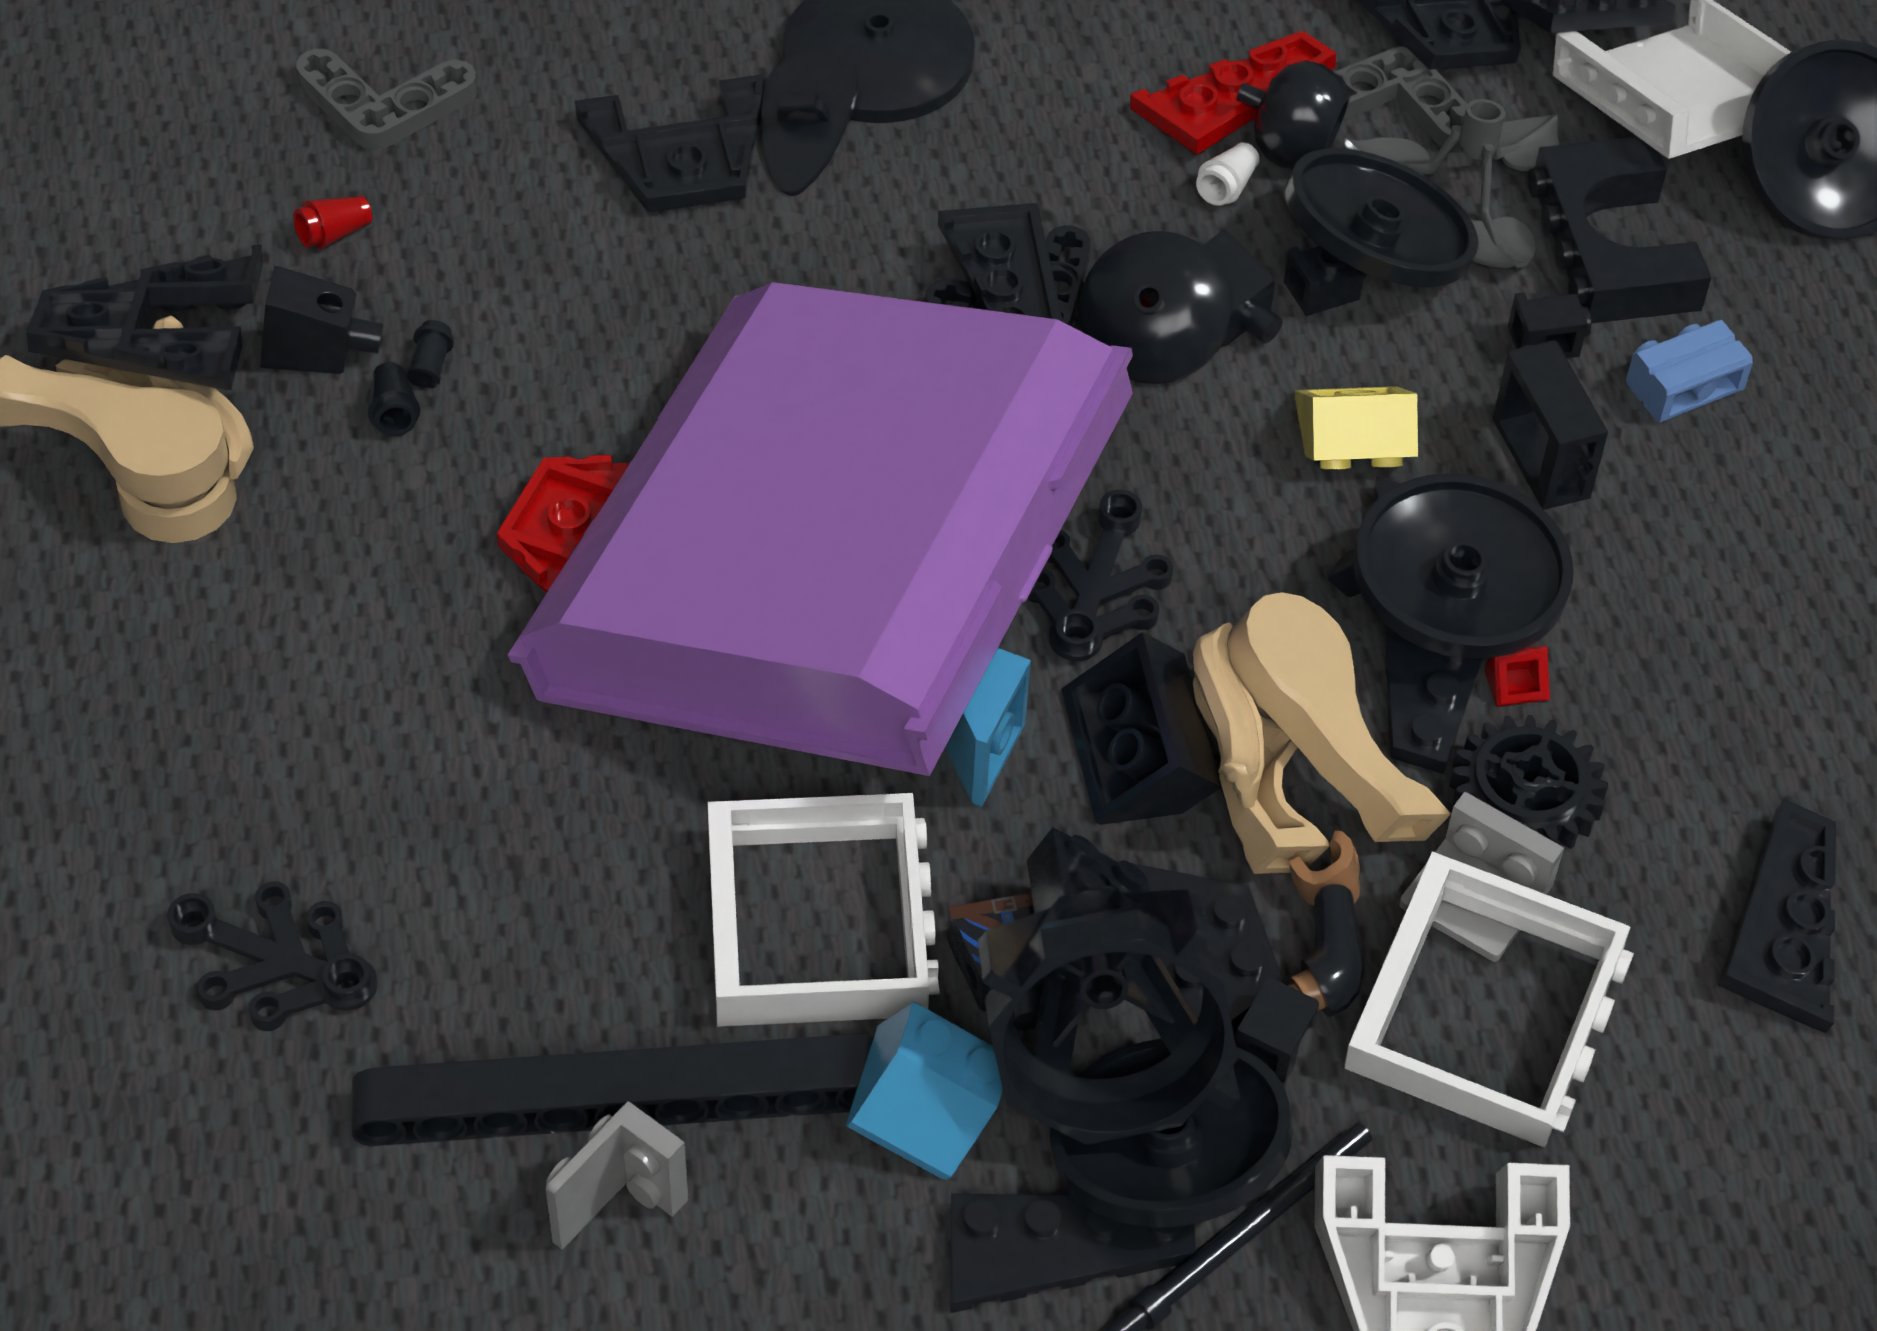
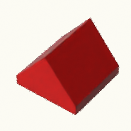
[1484,645,1550,707]

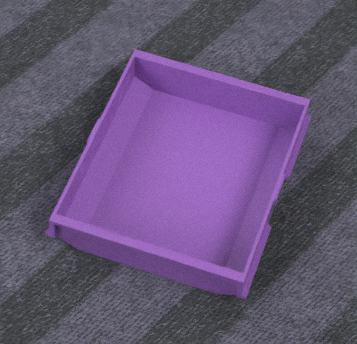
[508,282,1133,776]

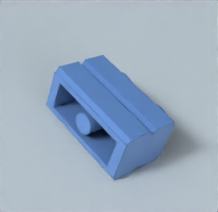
[1626,320,1753,423]

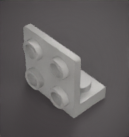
[1400,792,1564,962]
[546,1101,688,1249]

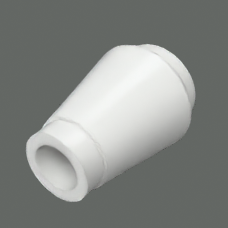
[1196,142,1259,206]

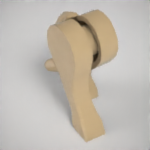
[0,316,254,543]
[1193,592,1451,874]

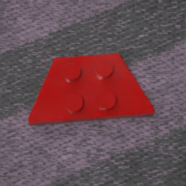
[497,455,631,593]

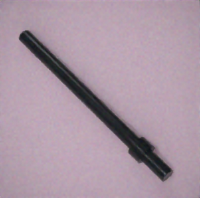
[1102,1122,1372,1331]

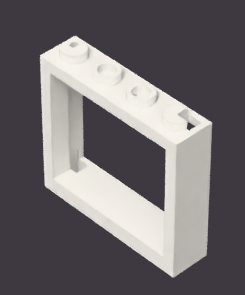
[708,793,939,1027]
[1344,851,1634,1148]

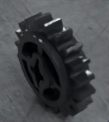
[1449,715,1608,849]

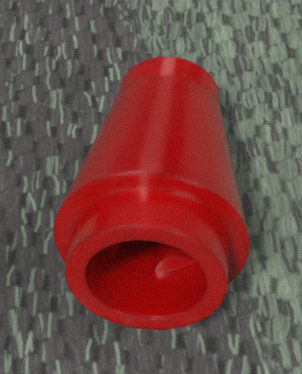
[293,195,373,249]

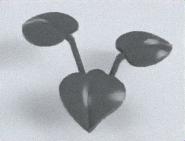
[1344,99,1560,268]

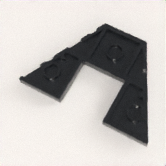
[26,245,263,390]

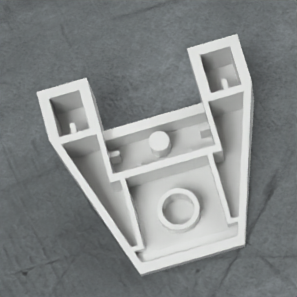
[1315,1155,1570,1331]

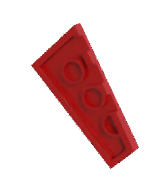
[1130,30,1336,154]

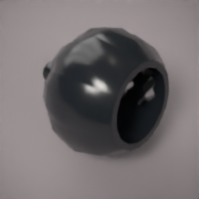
[1236,61,1350,169]

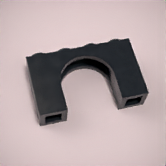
[1528,136,1711,324]

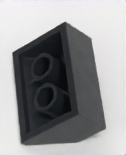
[1061,632,1222,825]

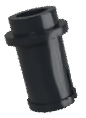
[407,320,455,388]

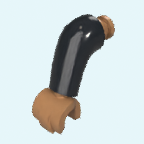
[1288,830,1364,1018]

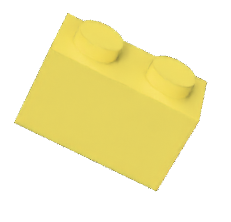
[1295,386,1418,469]

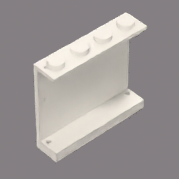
[1553,0,1791,159]

